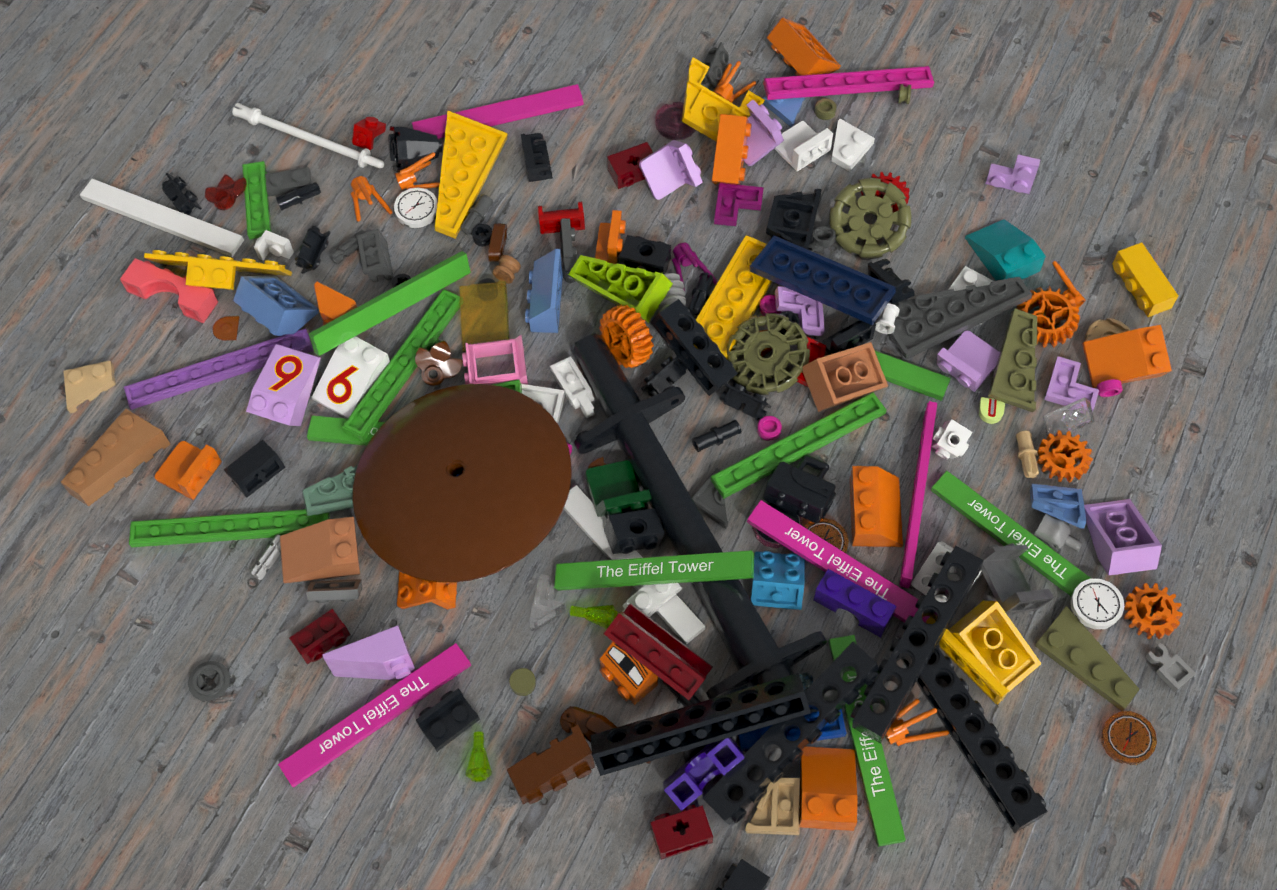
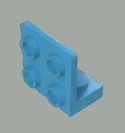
[751,551,805,610]

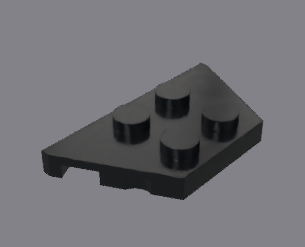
[766,189,822,250]

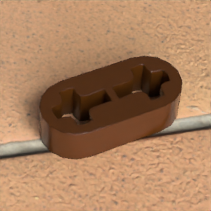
[488,223,507,262]

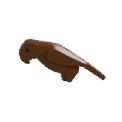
[560,706,651,764]

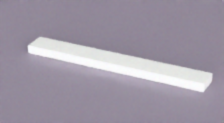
[80,179,244,257]
[564,485,705,645]

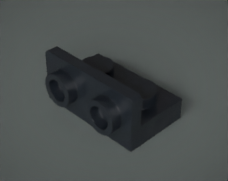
[822,320,876,355]
[416,688,480,752]

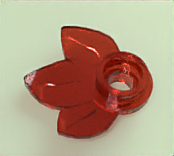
[205,174,247,210]

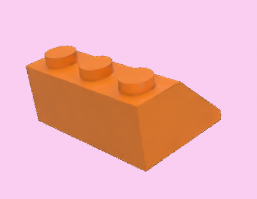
[767,17,841,76]
[849,466,903,547]

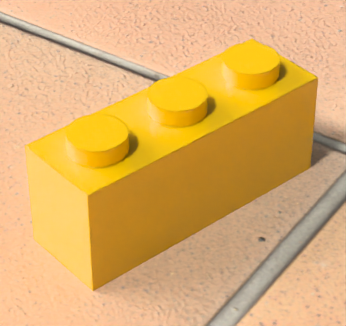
[1112,242,1179,317]

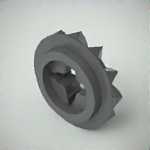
[188,661,231,702]

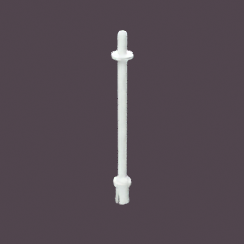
[232,103,385,169]

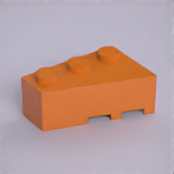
[712,114,752,185]

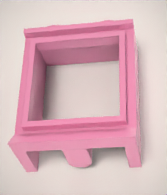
[462,335,528,385]

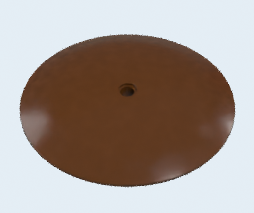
[353,384,572,583]

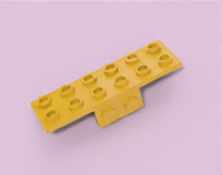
[144,250,292,290]

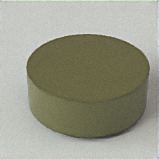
[814,98,837,120]
[509,668,536,696]

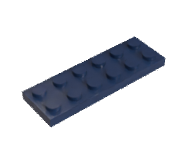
[750,236,896,325]

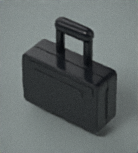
[763,455,836,523]

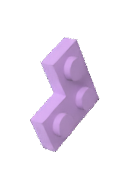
[986,155,1040,194]
[775,286,825,336]
[1044,356,1099,414]

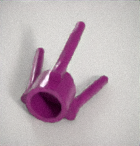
[672,242,718,291]

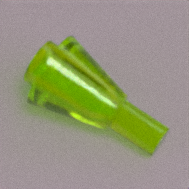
[570,605,618,629]
[465,732,492,782]

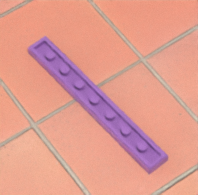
[124,328,314,410]

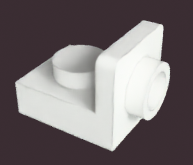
[254,230,294,260]

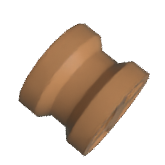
[493,255,521,284]

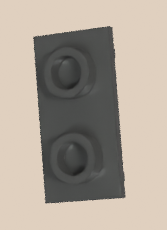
[701,42,729,89]

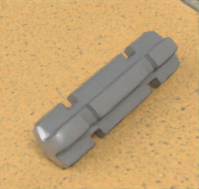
[250,534,281,580]

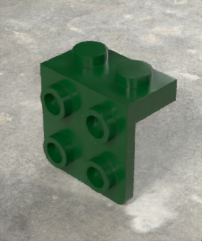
[585,460,652,517]

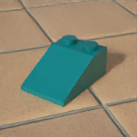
[965,219,1046,281]

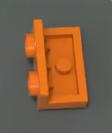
[595,210,626,264]

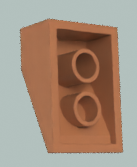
[802,342,888,412]
[280,517,360,583]

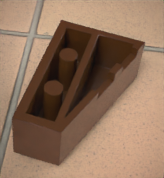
[507,724,595,804]

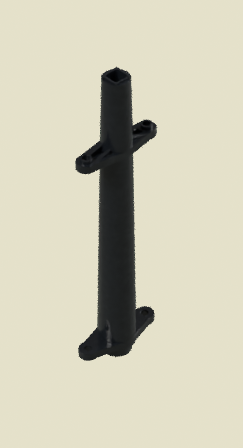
[573,333,827,700]

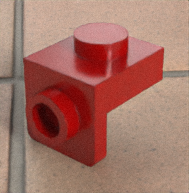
[352,117,386,150]

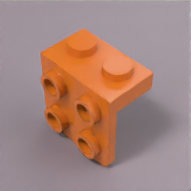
[155,441,222,500]
[397,571,457,610]

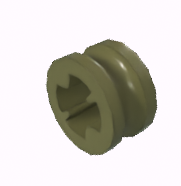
[898,84,911,104]

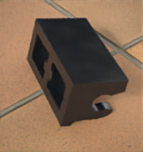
[521,133,553,182]
[868,259,915,304]
[224,439,285,498]

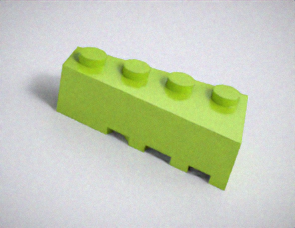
[568,255,673,323]

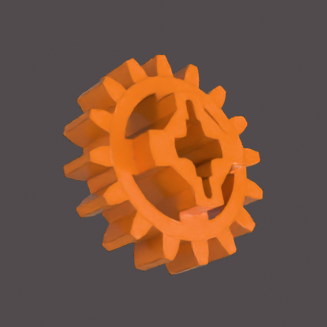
[1037,430,1093,483]
[1124,583,1183,639]

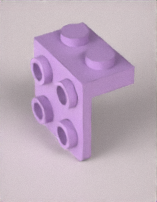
[744,100,784,166]
[639,140,703,200]
[937,330,1000,392]

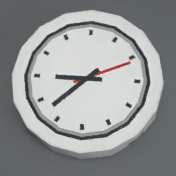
[394,187,438,228]
[1070,579,1125,629]

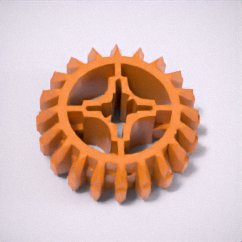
[1016,286,1080,348]
[599,305,654,368]

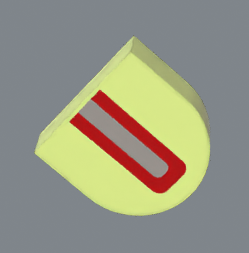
[979,397,1005,424]

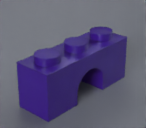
[813,569,897,638]
[662,737,745,811]

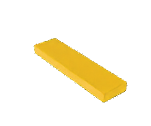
[926,617,1009,705]

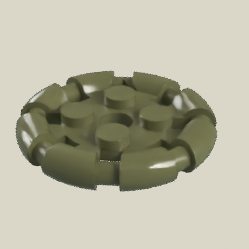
[829,178,912,259]
[726,313,810,395]

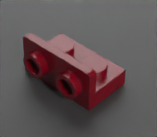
[289,609,351,664]

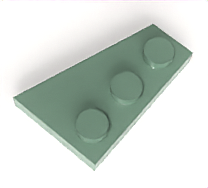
[302,465,358,516]

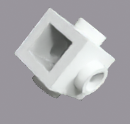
[931,419,972,460]

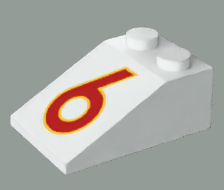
[312,336,390,419]

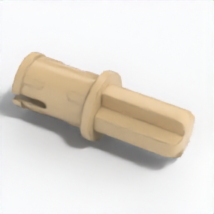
[1016,431,1039,478]

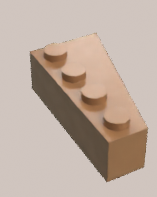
[61,409,171,506]

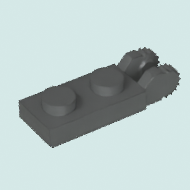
[560,219,577,284]

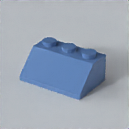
[525,249,563,333]
[233,276,319,336]

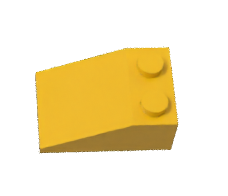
[949,600,1042,691]

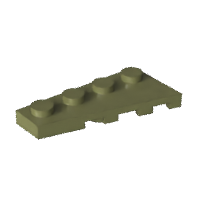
[987,308,1037,413]
[1035,606,1140,712]

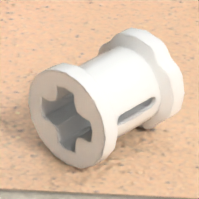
[875,303,900,334]

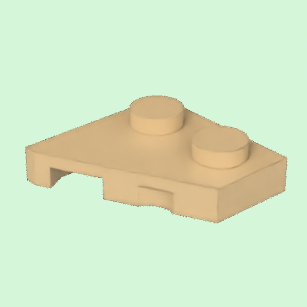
[63,361,116,413]
[745,778,801,835]

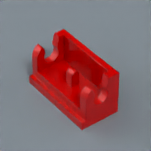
[538,201,585,234]

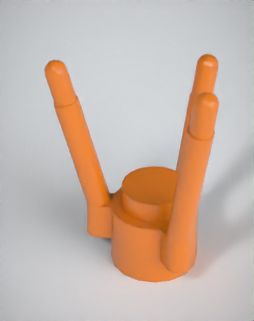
[713,61,756,103]
[395,152,440,190]
[351,176,393,222]
[1036,261,1086,307]
[885,699,949,746]

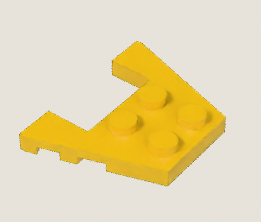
[681,57,765,142]

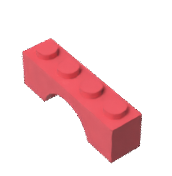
[120,258,218,323]

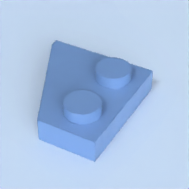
[763,75,806,127]
[1030,484,1086,529]

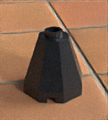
[388,126,442,172]

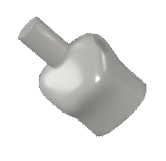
[1033,513,1083,551]

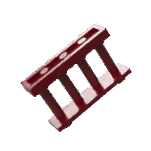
[604,603,713,700]

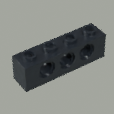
[650,299,738,396]

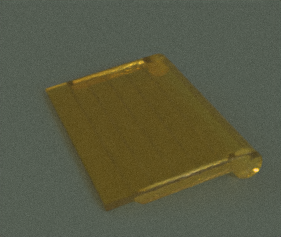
[459,281,510,352]

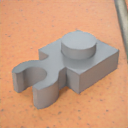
[1146,643,1196,692]

